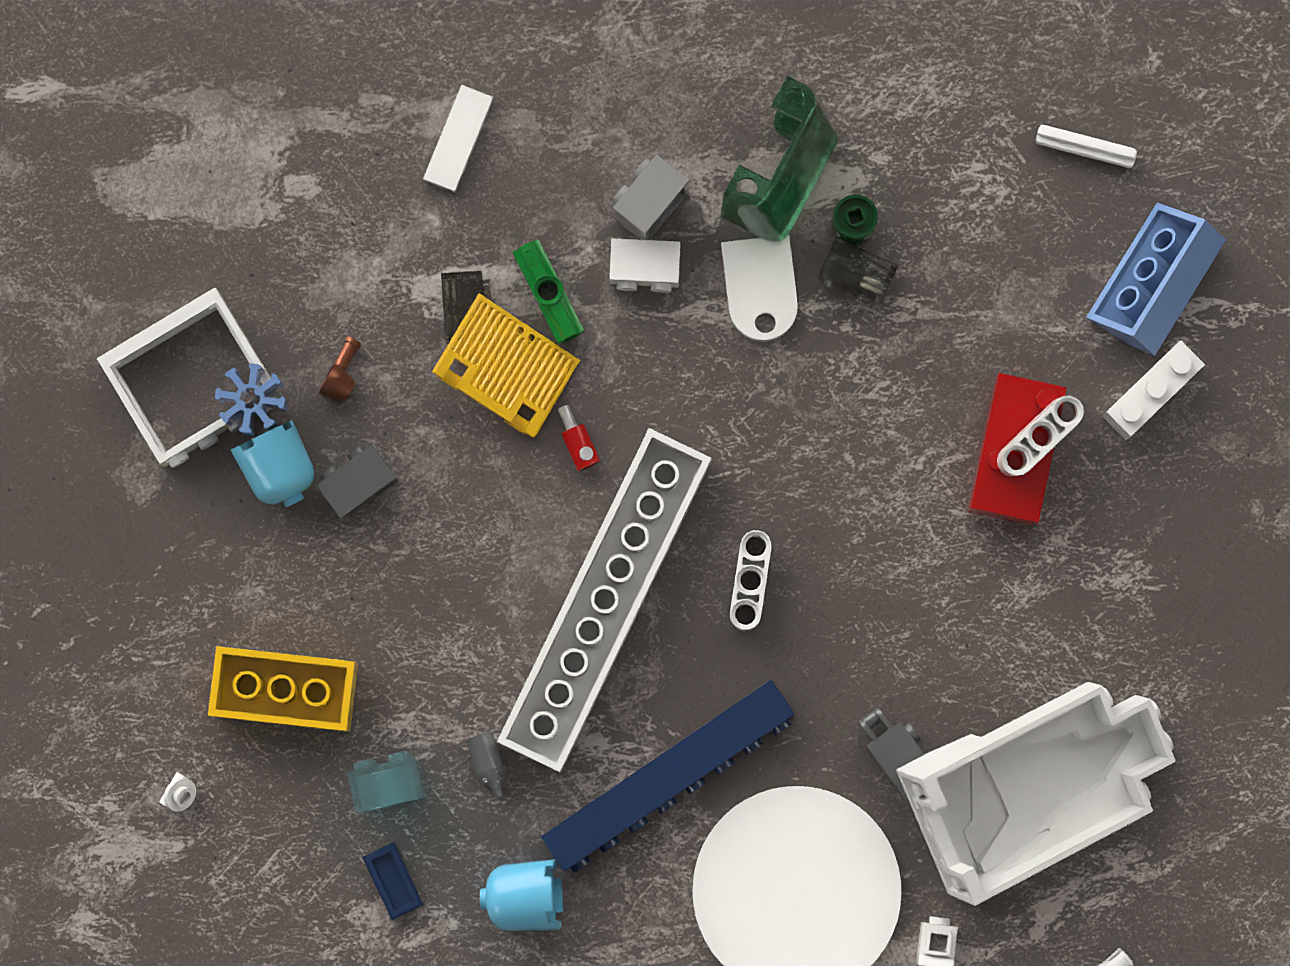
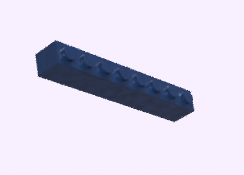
[541,680,795,873]

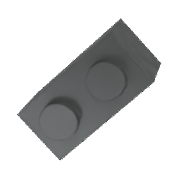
[316,444,399,521]

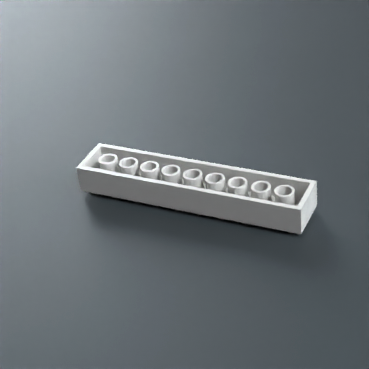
[497,428,712,772]

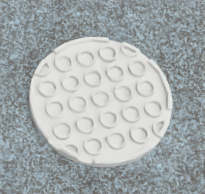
[692,786,902,966]

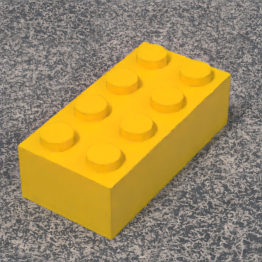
[208,646,358,732]

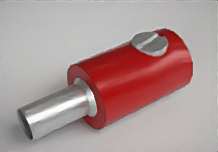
[558,405,601,472]

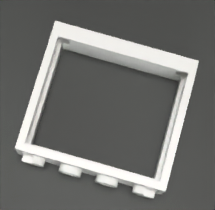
[97,288,282,468]

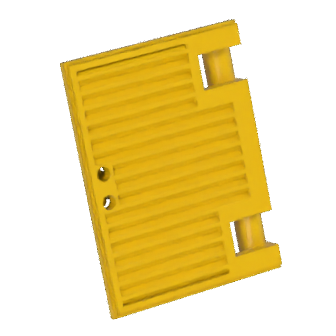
[432,293,580,439]

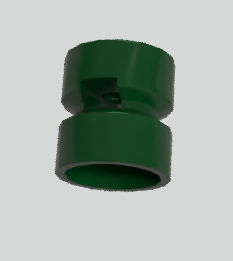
[831,194,878,246]

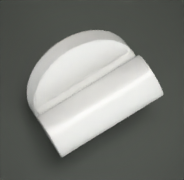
[159,772,196,812]

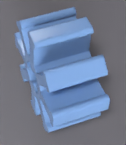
[215,363,289,436]

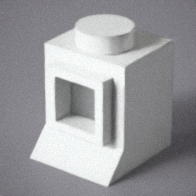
[916,916,958,966]

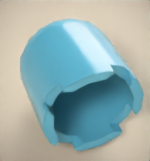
[231,420,315,507]
[480,859,563,931]

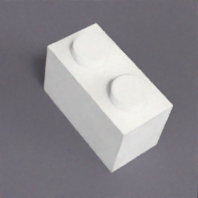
[610,238,680,293]

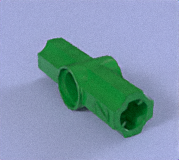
[512,239,585,345]

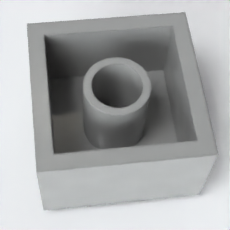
[612,154,689,240]

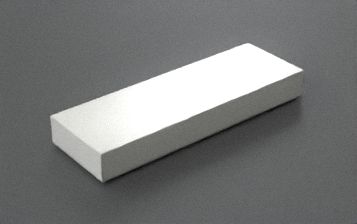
[423,85,494,193]

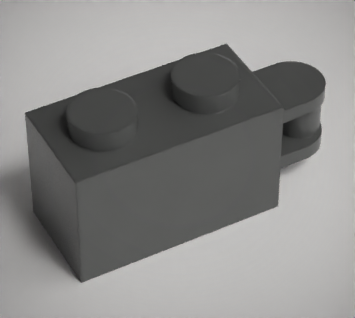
[858,707,930,803]

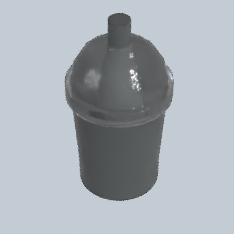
[466,732,509,798]

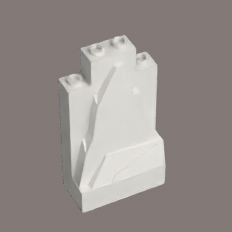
[896,682,1176,906]

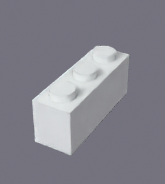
[1102,340,1205,440]

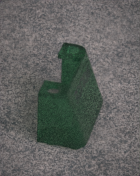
[721,76,838,242]

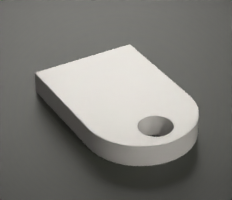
[721,235,798,342]

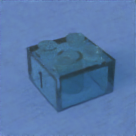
[346,751,429,813]

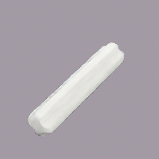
[1036,125,1137,168]

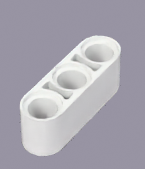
[997,396,1084,476]
[730,530,771,631]

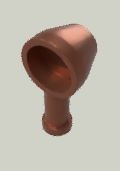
[318,336,361,401]

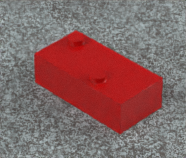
[967,373,1067,526]

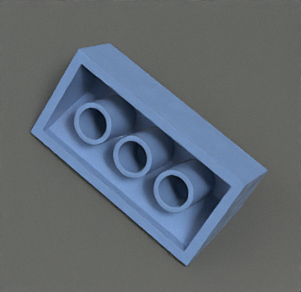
[1086,203,1226,356]

